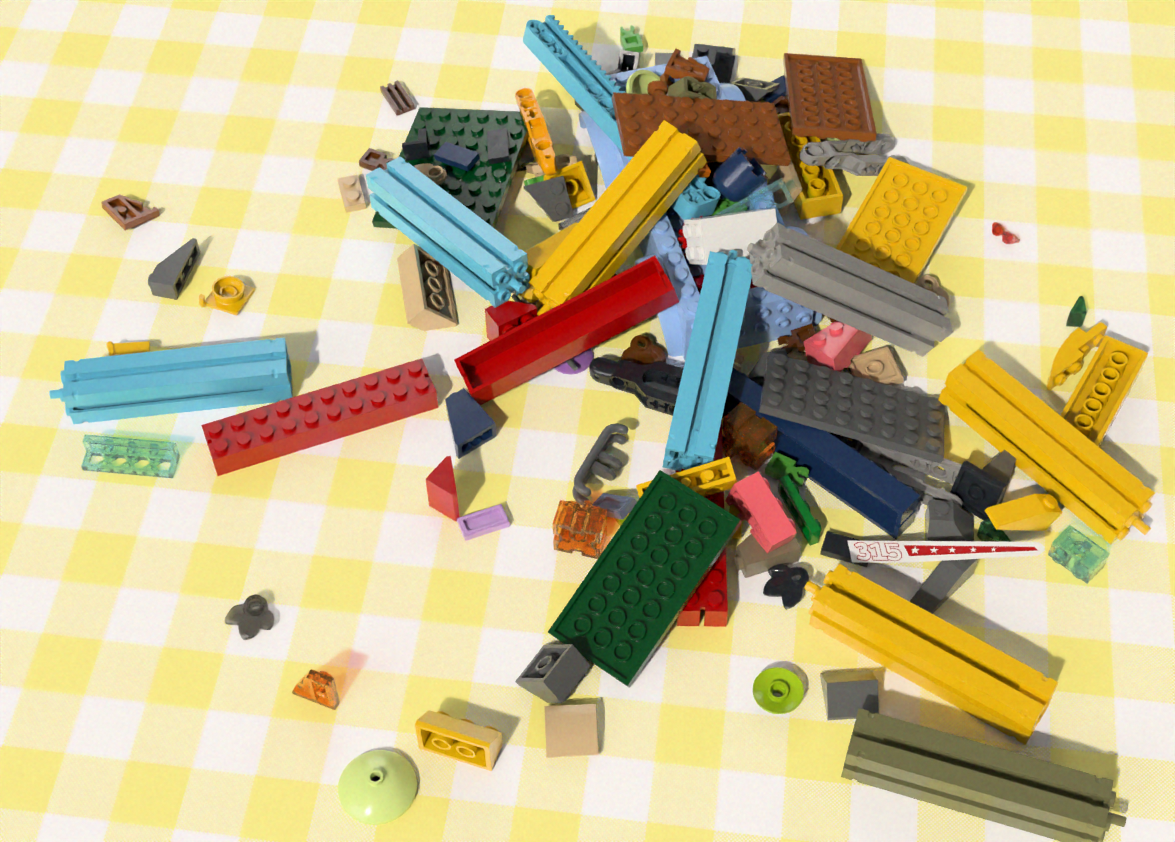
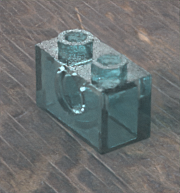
[1048,525,1110,584]

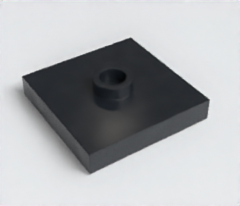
[950,460,1007,523]

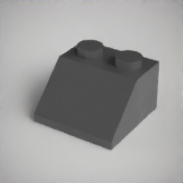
[515,644,591,703]

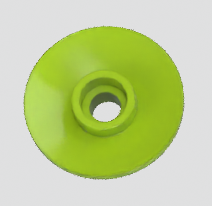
[752,667,804,714]

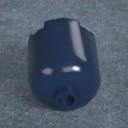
[713,147,769,202]

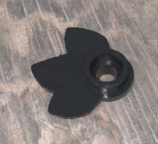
[763,564,809,610]

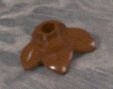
[621,335,666,365]

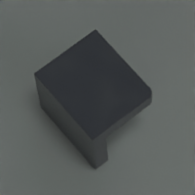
[402,128,431,161]

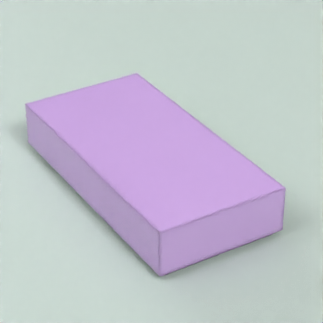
[457,504,510,541]

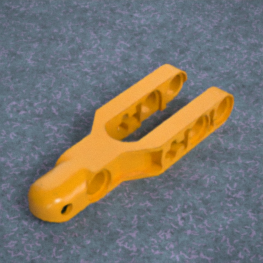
[515,88,559,176]

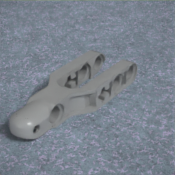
[800,133,909,176]
[839,436,963,507]

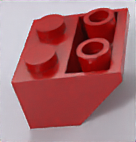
[485,300,537,341]

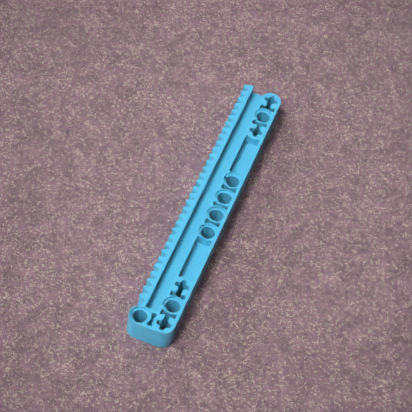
[523,15,720,220]

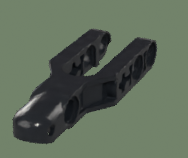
[589,357,683,416]

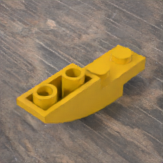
[1046,322,1107,391]

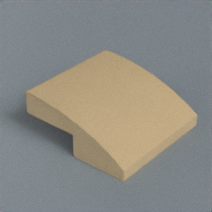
[544,704,599,758]

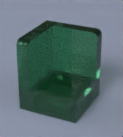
[977,518,1012,542]

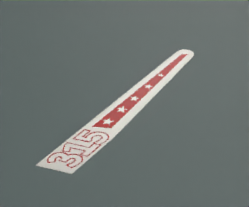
[848,541,1044,563]

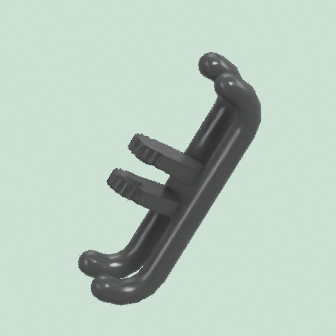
[572,423,629,507]

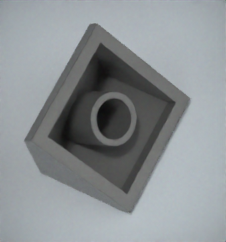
[820,670,879,721]

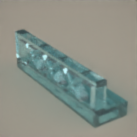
[713,178,794,216]
[81,434,180,479]

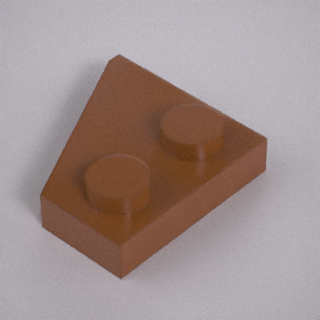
[664,48,710,83]

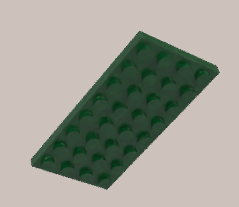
[548,470,742,688]

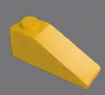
[985,494,1063,531]

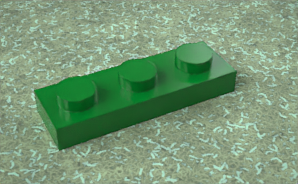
[777,475,822,546]

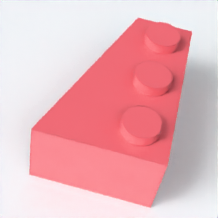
[725,471,797,553]

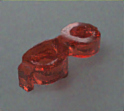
[992,222,1020,245]

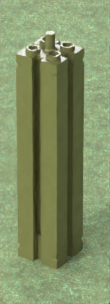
[841,708,1127,842]

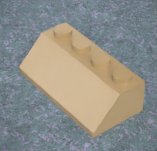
[397,244,457,331]

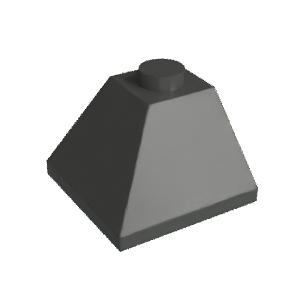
[730,77,780,102]
[925,500,974,541]

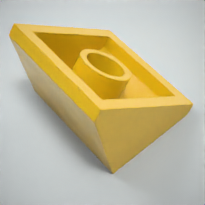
[543,161,596,209]

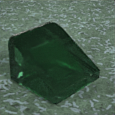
[1066,296,1087,327]

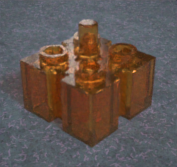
[722,402,778,471]
[552,500,607,559]

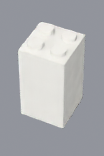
[683,208,777,265]

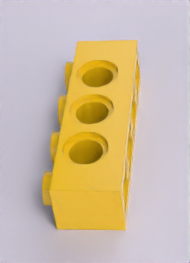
[636,457,737,498]

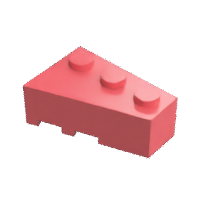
[804,321,872,372]

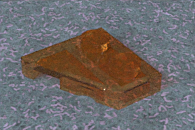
[292,669,340,710]

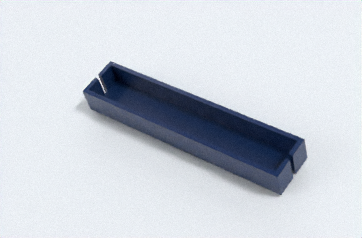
[722,368,920,540]

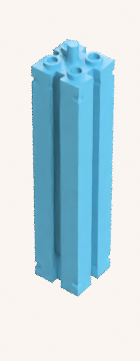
[366,156,530,308]
[662,250,752,471]
[49,337,293,424]

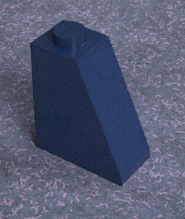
[445,388,497,459]

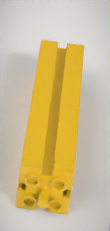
[529,120,707,316]
[938,349,1155,545]
[804,564,1059,745]

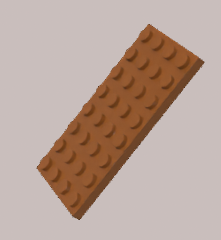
[783,53,877,142]
[612,92,791,166]

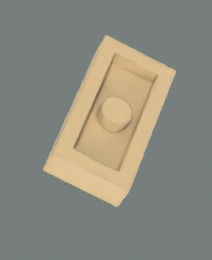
[337,174,366,213]

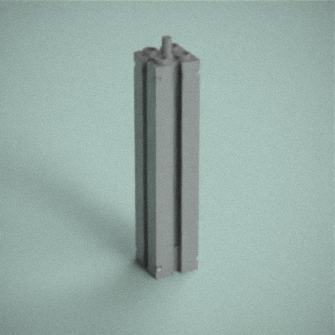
[747,223,953,357]

